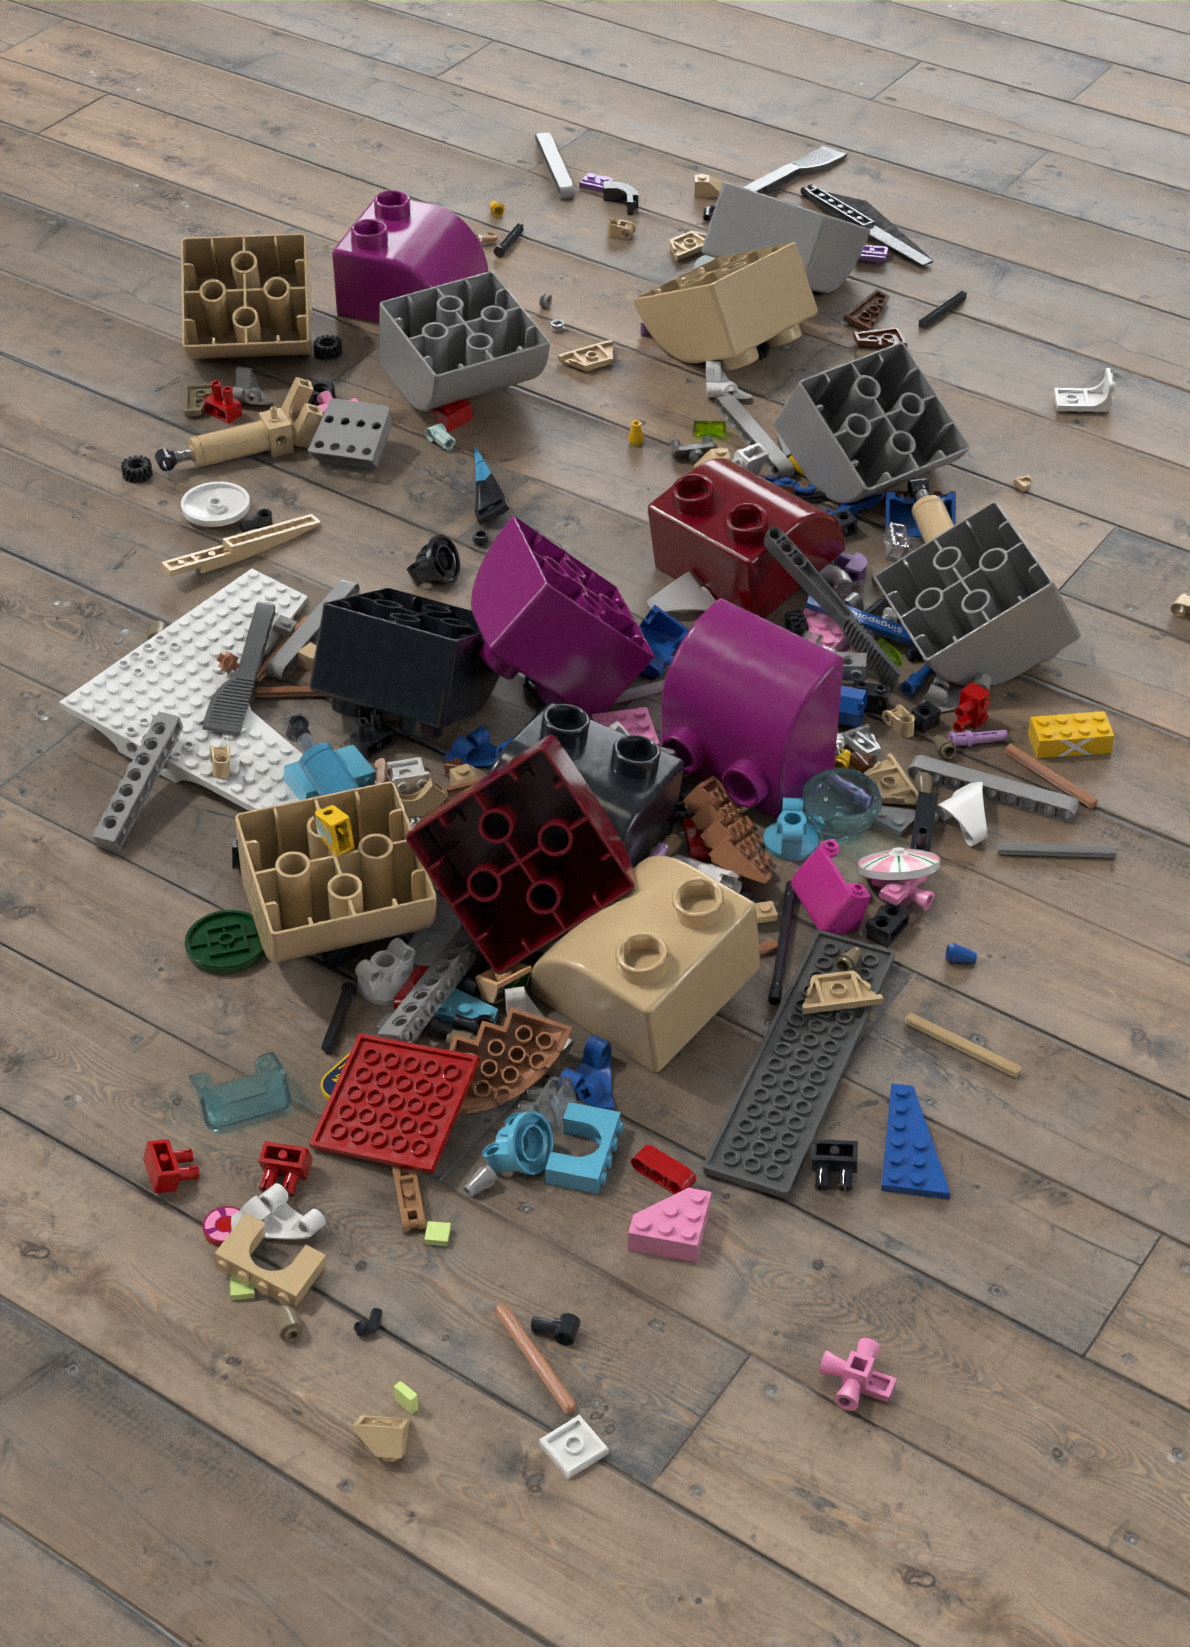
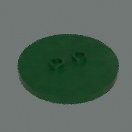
[185,910,265,974]

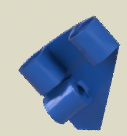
[445,727,513,768]
[558,1035,615,1110]

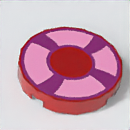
[202,1206,240,1247]

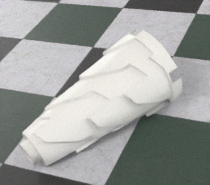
[672,854,742,893]

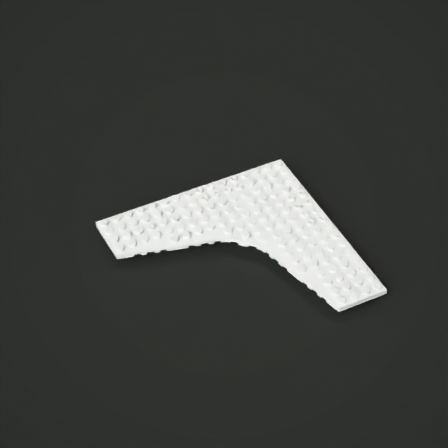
[59,569,308,811]

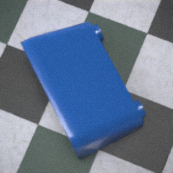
[885,492,956,539]
[639,604,689,679]

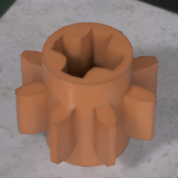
[216,651,240,674]

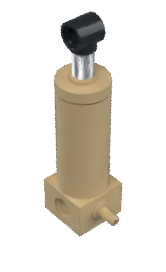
[155,406,294,472]
[907,477,954,544]

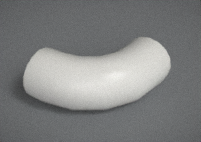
[819,564,853,594]

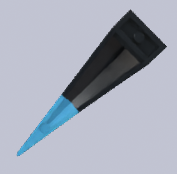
[474,447,510,526]

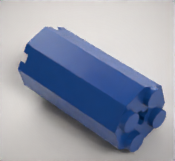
[838,685,868,728]

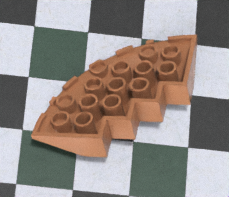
[683,776,773,884]
[449,1007,572,1116]

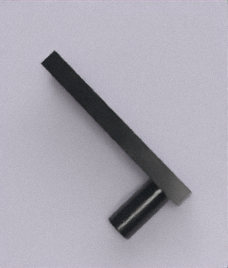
[910,791,938,852]

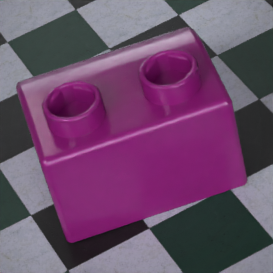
[332,190,488,323]
[471,516,655,718]
[660,599,843,819]

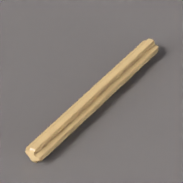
[905,1013,1022,1078]

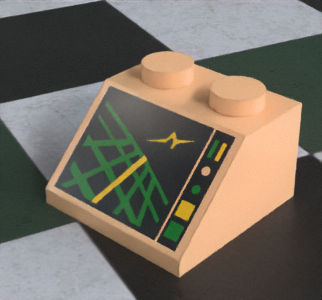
[475,962,532,1004]

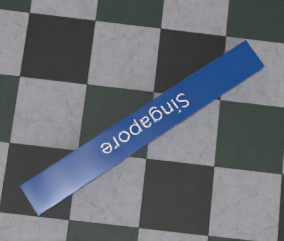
[805,595,917,648]

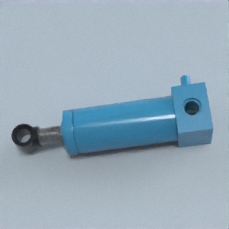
[286,715,360,796]

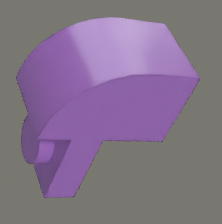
[834,552,867,586]

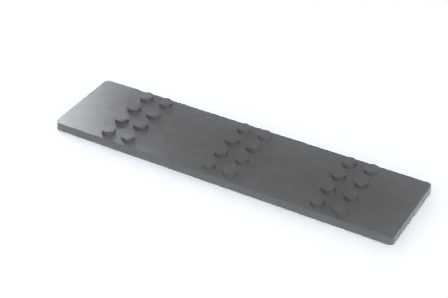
[703,930,895,1198]

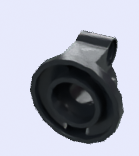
[407,535,460,585]

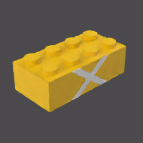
[1028,711,1114,759]

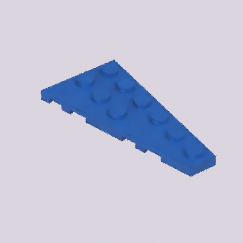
[881,1083,950,1199]

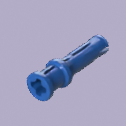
[900,664,934,696]

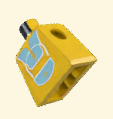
[314,805,355,857]

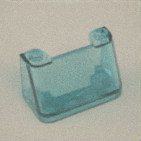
[189,1052,291,1131]

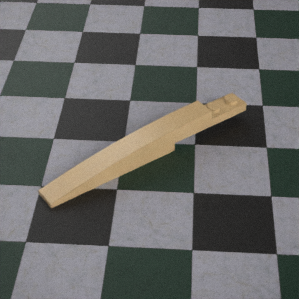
[161,514,321,576]

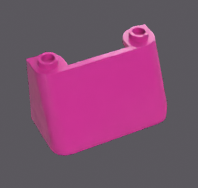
[791,839,871,935]

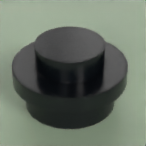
[472,530,490,546]

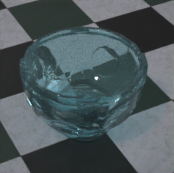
[802,768,882,844]

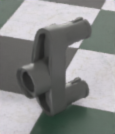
[670,435,717,465]

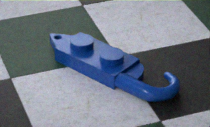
[762,475,817,495]
[825,494,884,515]

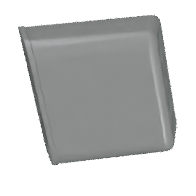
[308,398,392,470]

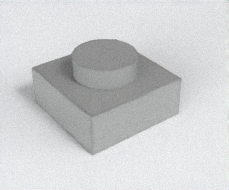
[272,615,297,637]

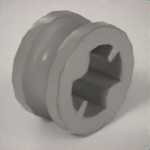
[539,293,552,308]
[551,319,564,333]

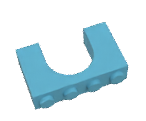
[284,745,376,801]
[545,1102,624,1194]

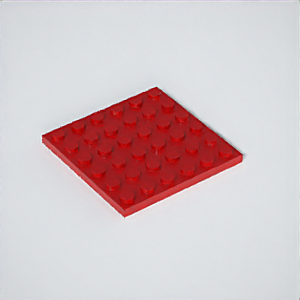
[309,1033,480,1174]

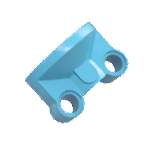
[763,797,819,861]
[482,1111,553,1175]

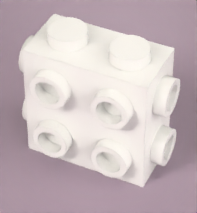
[732,443,770,475]

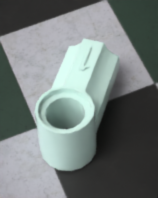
[425,423,455,451]

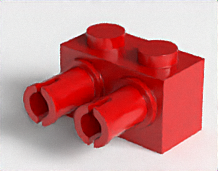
[204,380,242,424]
[428,400,472,432]
[953,682,990,733]
[143,1139,200,1194]
[258,1141,313,1197]

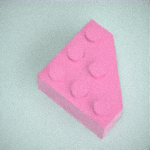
[803,608,850,652]
[591,707,659,746]
[628,1188,711,1263]

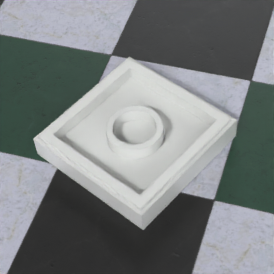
[539,1415,609,1479]

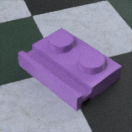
[579,173,614,192]
[859,245,888,263]

